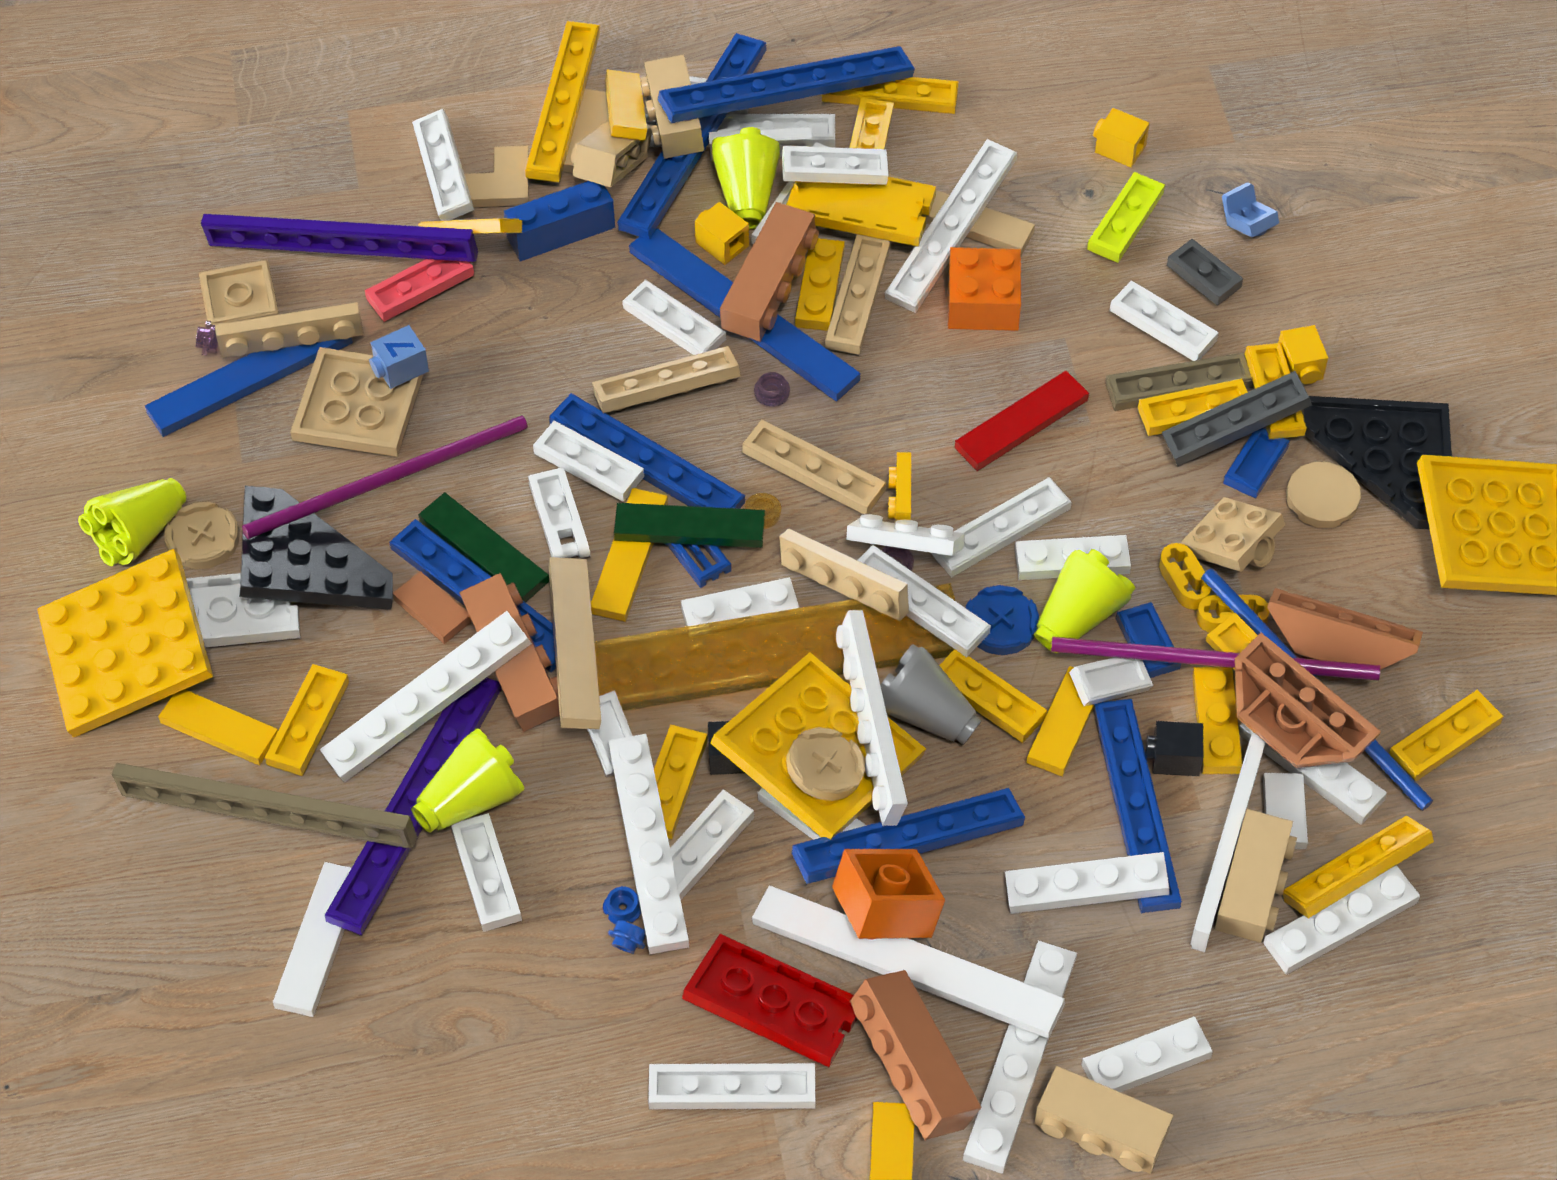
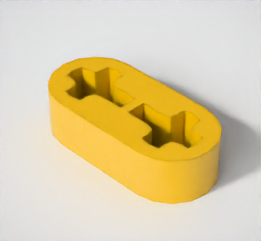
[1159,543,1211,610]
[1196,595,1269,633]

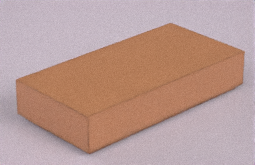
[393,571,472,644]

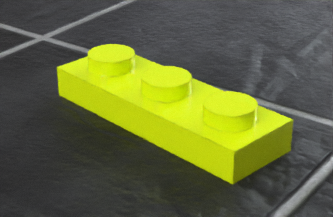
[1087,172,1165,263]

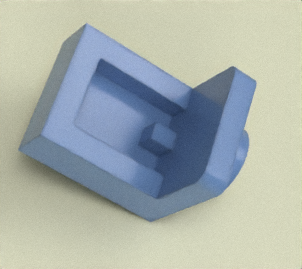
[1222,182,1279,238]

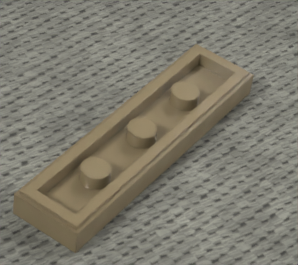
[1105,352,1253,411]

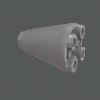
[880,644,982,745]

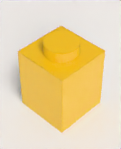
[1093,108,1150,168]
[695,202,749,265]
[1278,325,1328,384]

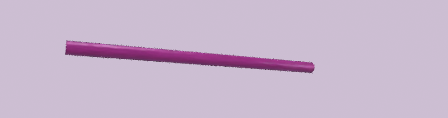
[242,415,528,539]
[1051,637,1380,681]

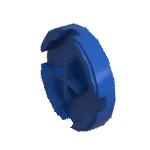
[966,585,1039,655]

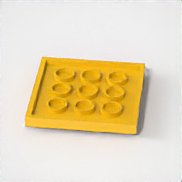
[1417,455,1557,595]
[37,549,213,737]
[710,652,926,840]

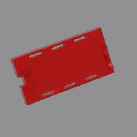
[682,934,857,1067]

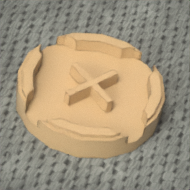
[1286,462,1361,528]
[164,502,239,570]
[786,727,865,801]

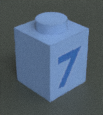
[369,325,429,389]

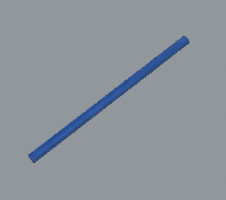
[1201,568,1433,811]

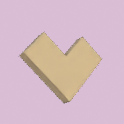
[464,146,529,207]

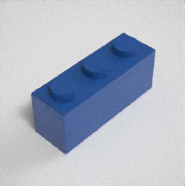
[504,181,615,262]

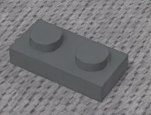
[1167,239,1243,306]

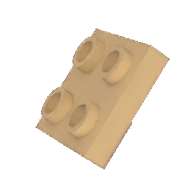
[1180,497,1285,572]

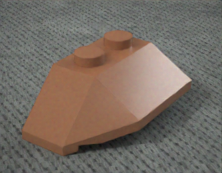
[1267,588,1423,670]
[1234,633,1381,768]

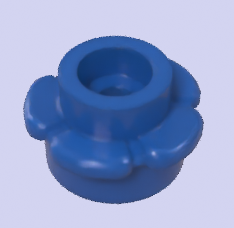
[603,886,641,924]
[608,920,646,954]

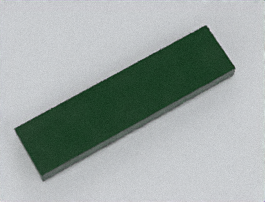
[418,492,549,603]
[614,503,765,548]

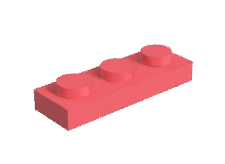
[365,259,474,322]

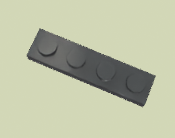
[1162,371,1312,466]

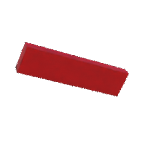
[954,371,1089,471]

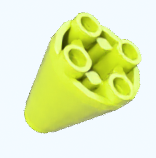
[712,127,780,230]
[78,478,186,566]
[1034,549,1136,653]
[411,728,525,833]

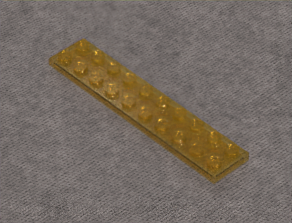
[594,583,955,711]

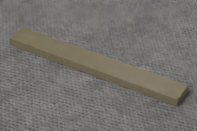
[112,763,417,849]

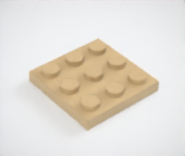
[290,347,424,457]

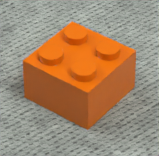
[948,247,1021,331]
[832,849,945,939]

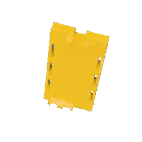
[786,177,936,247]

